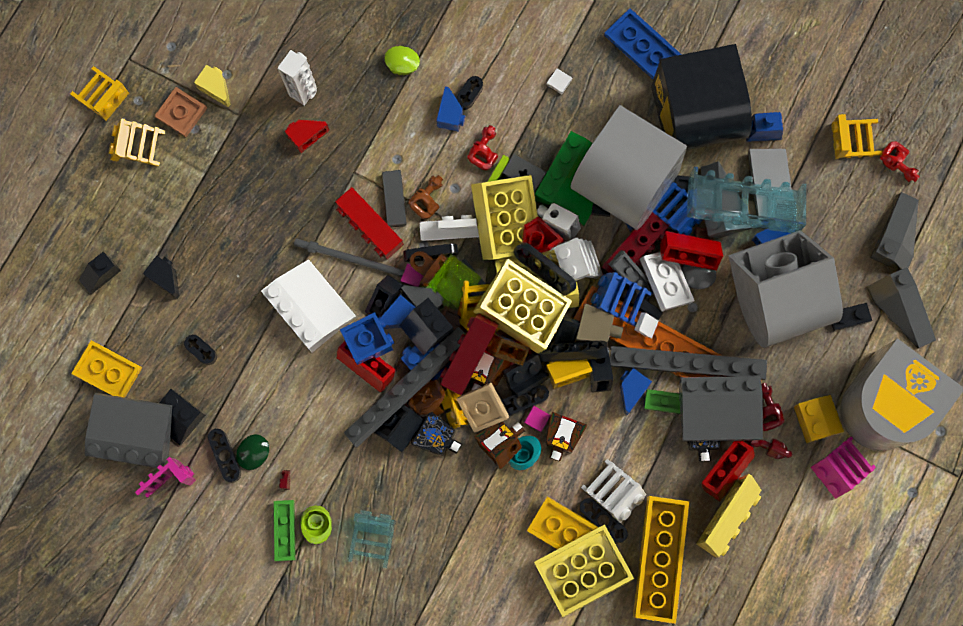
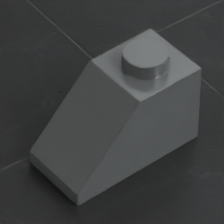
[401,285,444,310]

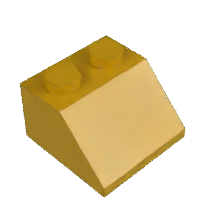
[546,359,592,389]
[794,395,844,443]

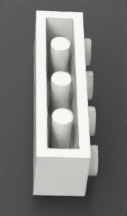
[277,50,317,106]

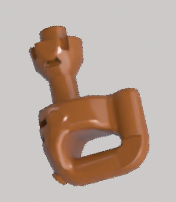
[408,175,443,219]

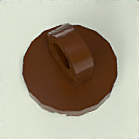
[410,251,447,288]
[408,379,445,416]

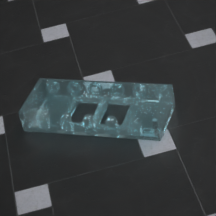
[687,166,806,233]

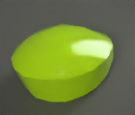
[385,46,420,75]
[300,505,332,544]

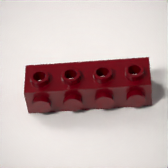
[601,212,669,274]
[440,313,499,395]

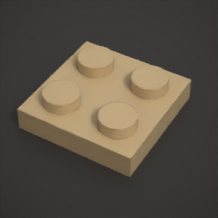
[457,383,509,433]

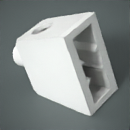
[537,203,581,242]

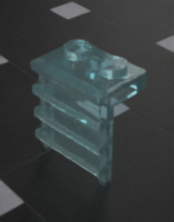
[348,510,396,568]

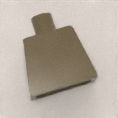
[576,304,623,343]

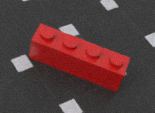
[335,187,404,260]

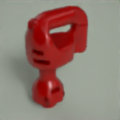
[467,125,498,171]
[880,141,920,182]

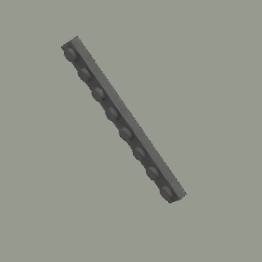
[344,327,465,448]
[610,346,767,380]

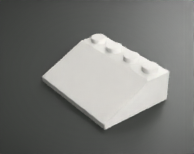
[261,260,356,353]

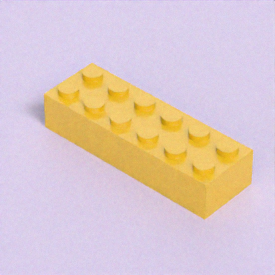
[633,496,689,624]

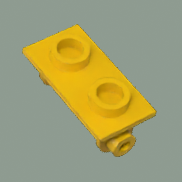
[442,388,469,429]

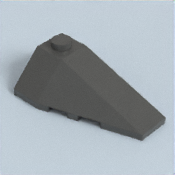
[701,161,752,239]
[870,192,919,271]
[866,267,936,348]

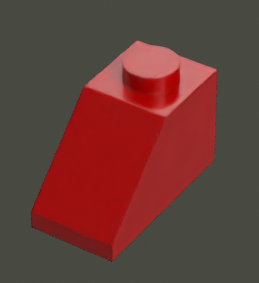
[285,120,330,153]

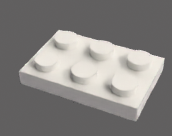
[640,252,695,311]

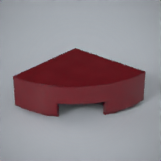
[279,470,291,490]

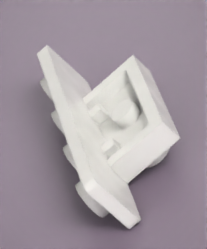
[420,215,479,241]

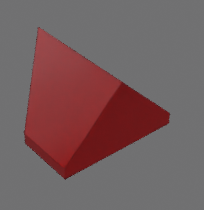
[523,216,564,256]

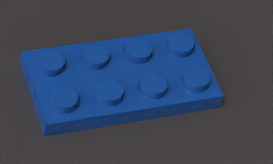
[604,8,682,79]

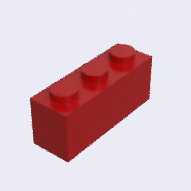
[660,231,723,271]
[336,341,395,393]
[701,441,755,502]

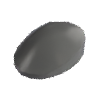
[681,264,716,289]

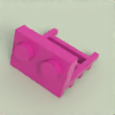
[811,436,876,499]
[135,457,196,498]

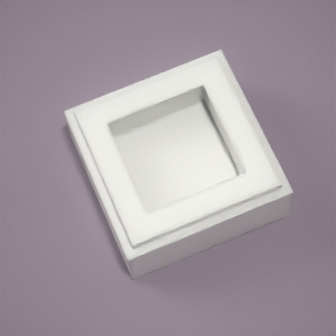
[547,69,572,94]
[634,312,659,338]

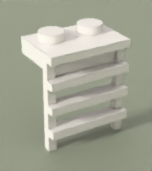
[554,238,603,284]
[581,459,646,523]

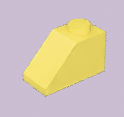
[194,65,231,107]

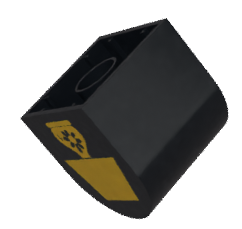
[651,44,752,150]

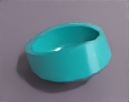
[509,436,541,470]

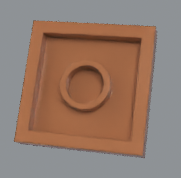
[155,87,207,137]

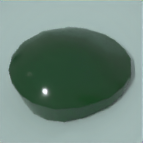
[236,434,269,470]

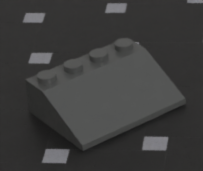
[678,376,763,441]
[85,393,172,468]

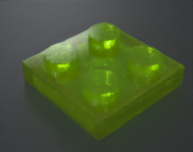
[429,255,482,308]

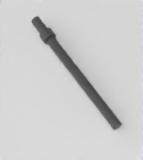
[294,238,405,277]

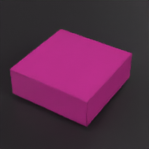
[400,264,424,287]
[524,406,551,433]

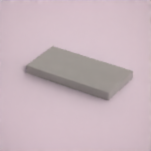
[748,149,796,221]

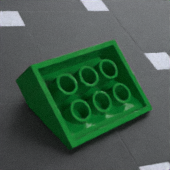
[535,131,593,226]

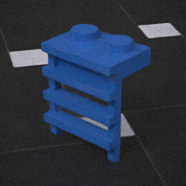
[653,182,704,235]
[591,272,652,327]

